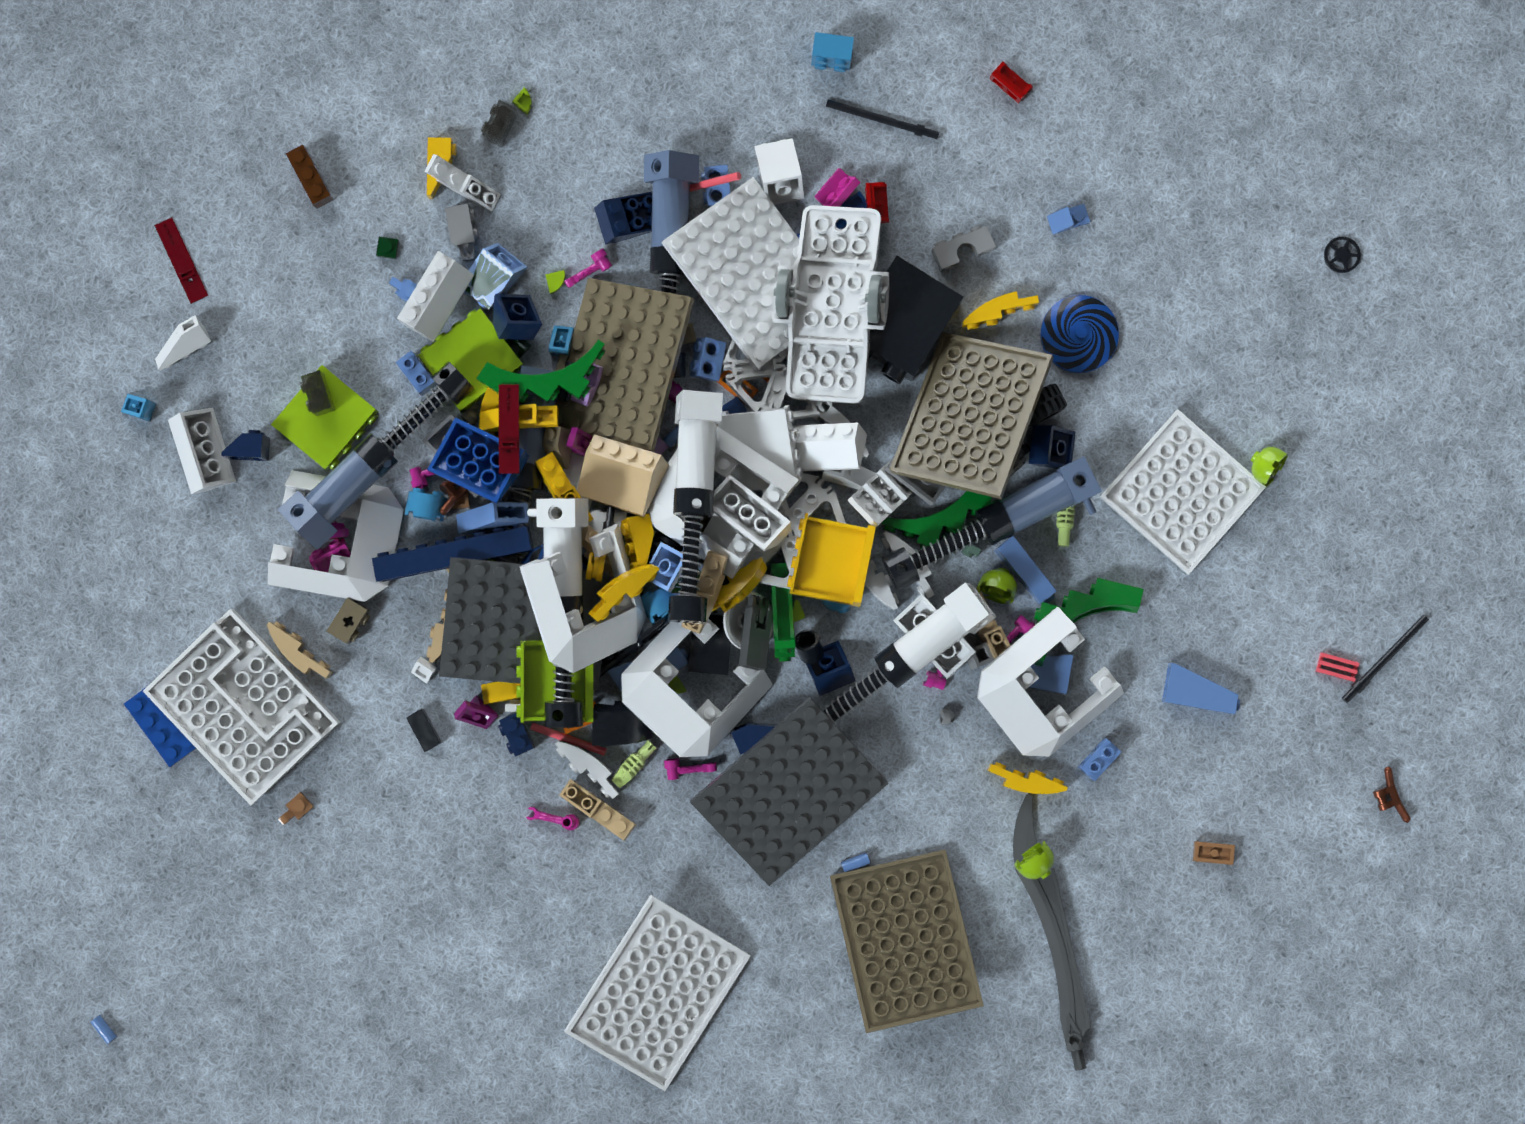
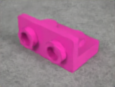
[815,168,861,207]
[309,538,351,572]

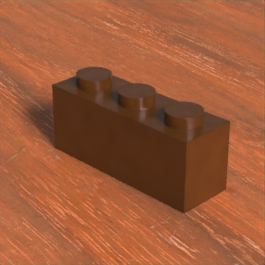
[286,144,334,209]

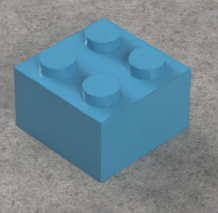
[811,32,854,72]

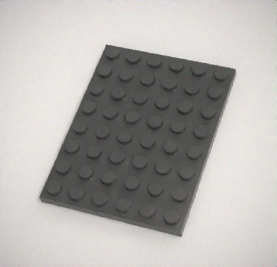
[439,557,610,690]
[690,697,888,886]

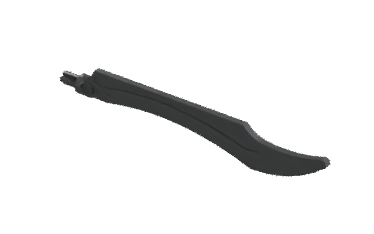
[1013,794,1091,1071]

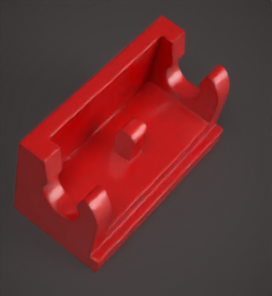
[989,61,1033,104]
[865,182,889,224]

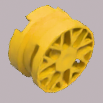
[586,552,606,582]

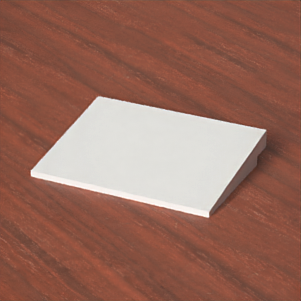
[143,609,341,806]

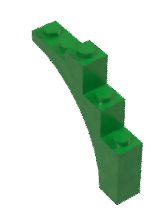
[476,339,606,405]
[881,491,992,549]
[771,563,795,662]
[1034,578,1144,666]

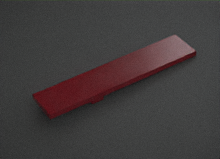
[154,217,209,304]
[499,384,519,474]

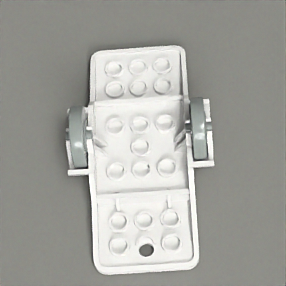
[772,205,889,404]

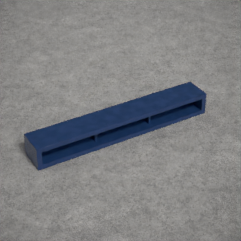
[372,524,534,582]

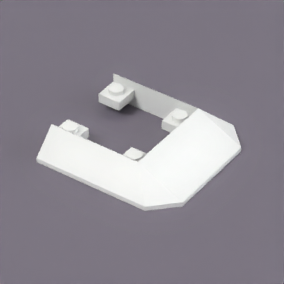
[647,427,799,579]
[268,470,404,602]
[520,524,646,673]
[977,607,1124,757]
[621,619,773,757]

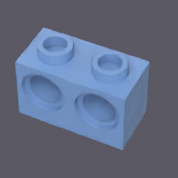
[701,165,730,208]
[690,337,726,381]
[396,351,436,396]
[1078,738,1121,781]

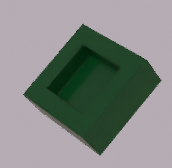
[376,236,399,259]

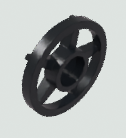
[1324,237,1361,273]

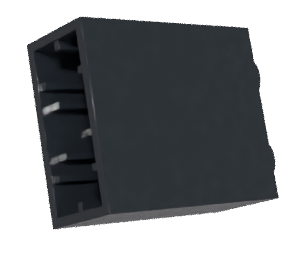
[868,256,964,384]

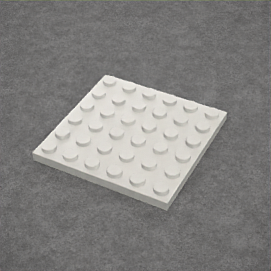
[1100,409,1266,575]

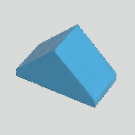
[548,325,573,357]
[121,394,156,422]

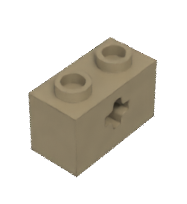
[327,598,370,644]

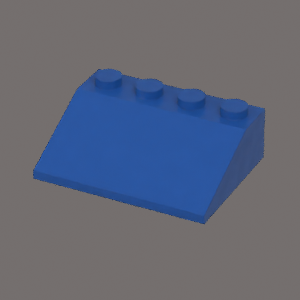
[427,418,529,504]

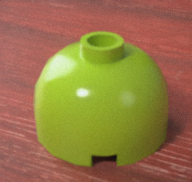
[1251,447,1288,487]
[976,568,1017,604]
[1014,841,1054,879]

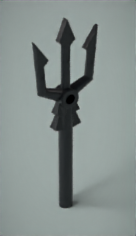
[600,618,670,677]

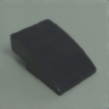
[688,615,731,675]
[592,701,653,746]

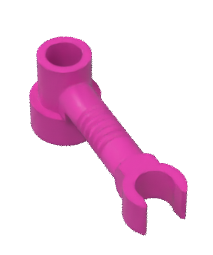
[564,248,612,288]
[409,467,435,489]
[1006,615,1035,644]
[923,669,946,690]
[664,758,717,780]
[526,807,580,830]

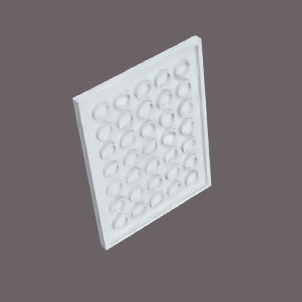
[661,177,799,370]
[564,895,750,1091]

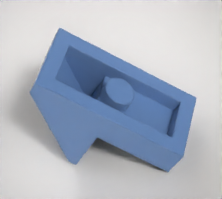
[1047,204,1090,235]

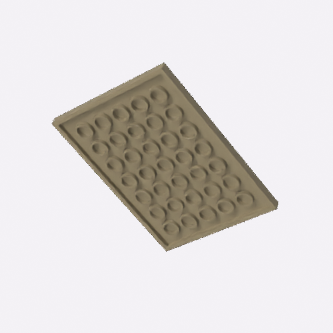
[555,278,694,452]
[890,332,1054,499]
[830,849,984,1034]

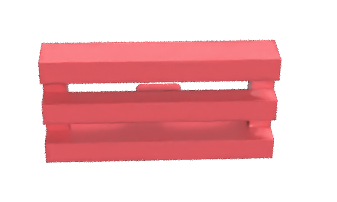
[1315,652,1360,682]

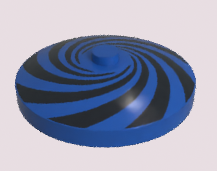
[1040,295,1119,373]

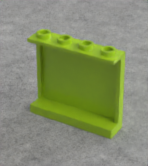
[418,308,524,413]
[271,365,379,471]
[516,640,593,723]

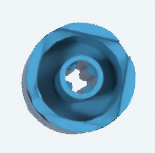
[404,488,448,522]
[641,586,675,625]

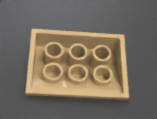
[577,434,669,517]

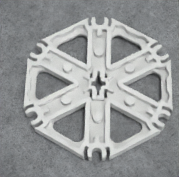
[723,339,835,420]
[740,473,846,589]

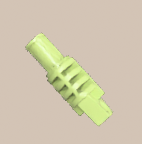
[1056,506,1075,547]
[611,740,657,788]

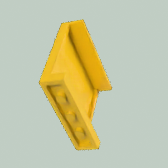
[787,513,876,607]

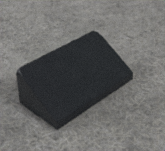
[406,708,442,753]

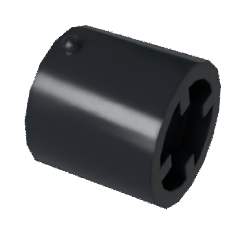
[795,630,824,664]

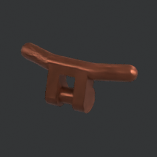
[439,481,468,515]
[1373,767,1411,823]

